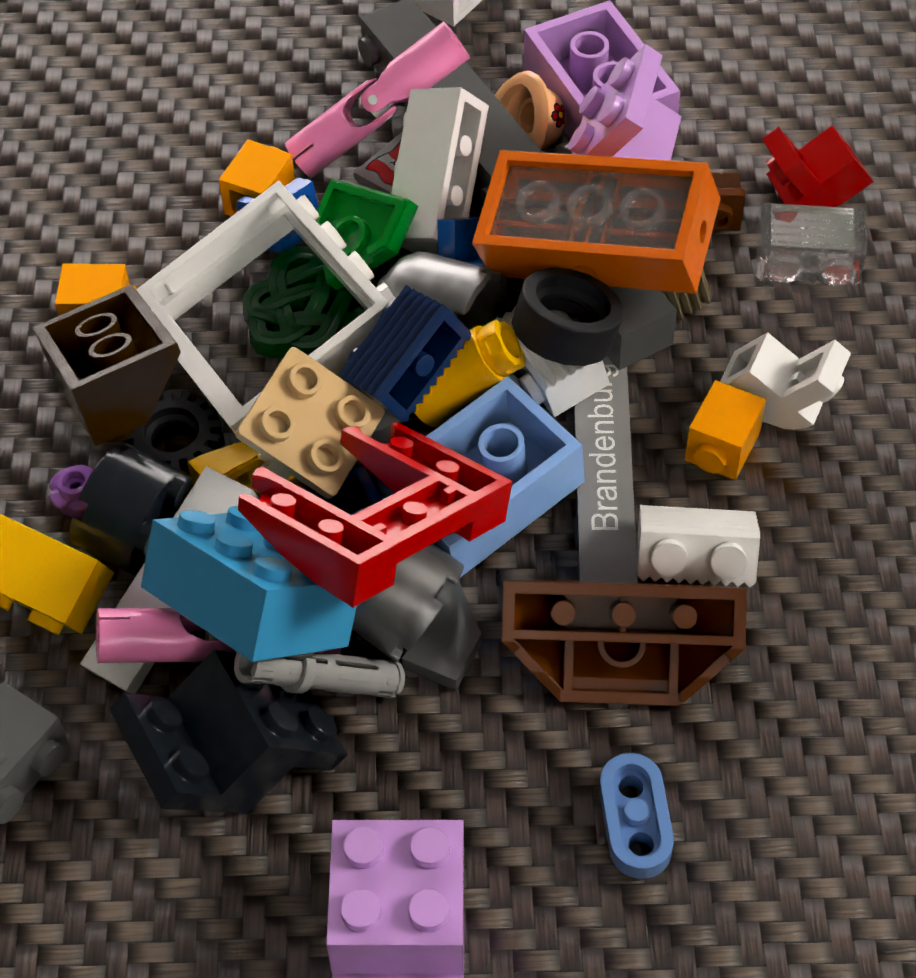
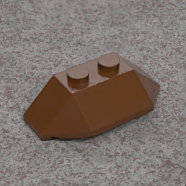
[502,580,747,706]

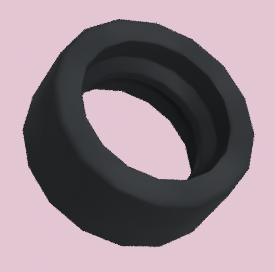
[511,268,624,366]

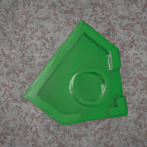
[315,178,419,290]

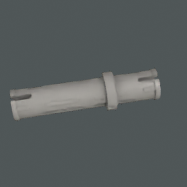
[234,652,405,699]

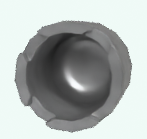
[377,251,510,330]
[352,544,464,662]

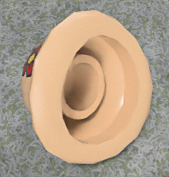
[495,70,566,150]

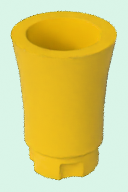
[414,319,526,428]

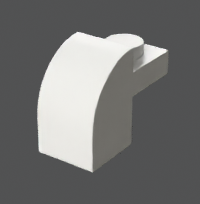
[720,332,851,429]

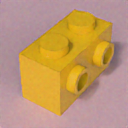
[0,514,114,636]

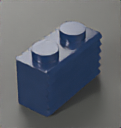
[338,285,471,422]

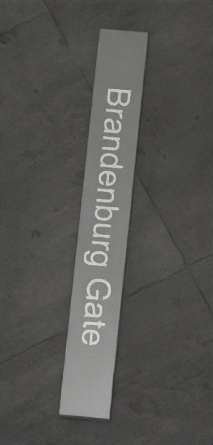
[571,318,638,583]

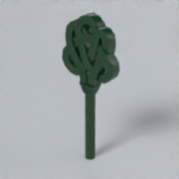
[243,246,377,358]

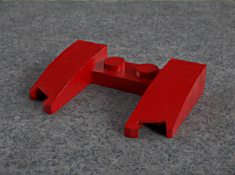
[238,422,513,608]

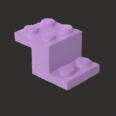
[568,44,682,160]
[326,820,464,978]

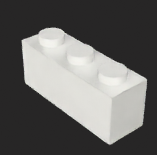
[391,87,489,253]

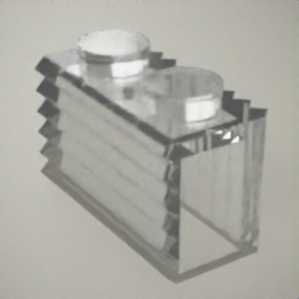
[756,203,867,286]

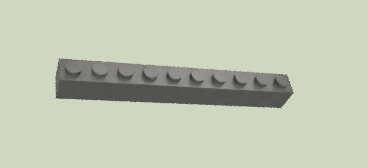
[358,0,677,370]

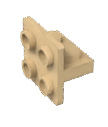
[235,347,385,499]

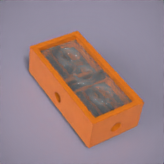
[472,150,721,294]

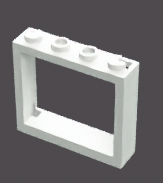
[136,180,396,433]

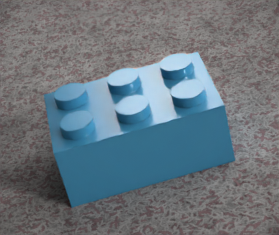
[141,506,357,662]

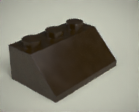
[33,284,181,446]

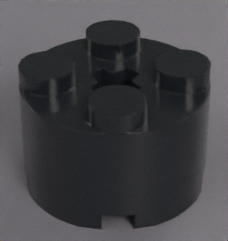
[70,444,193,576]

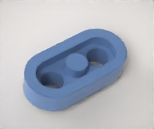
[599,753,674,879]

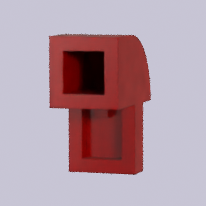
[762,125,874,215]

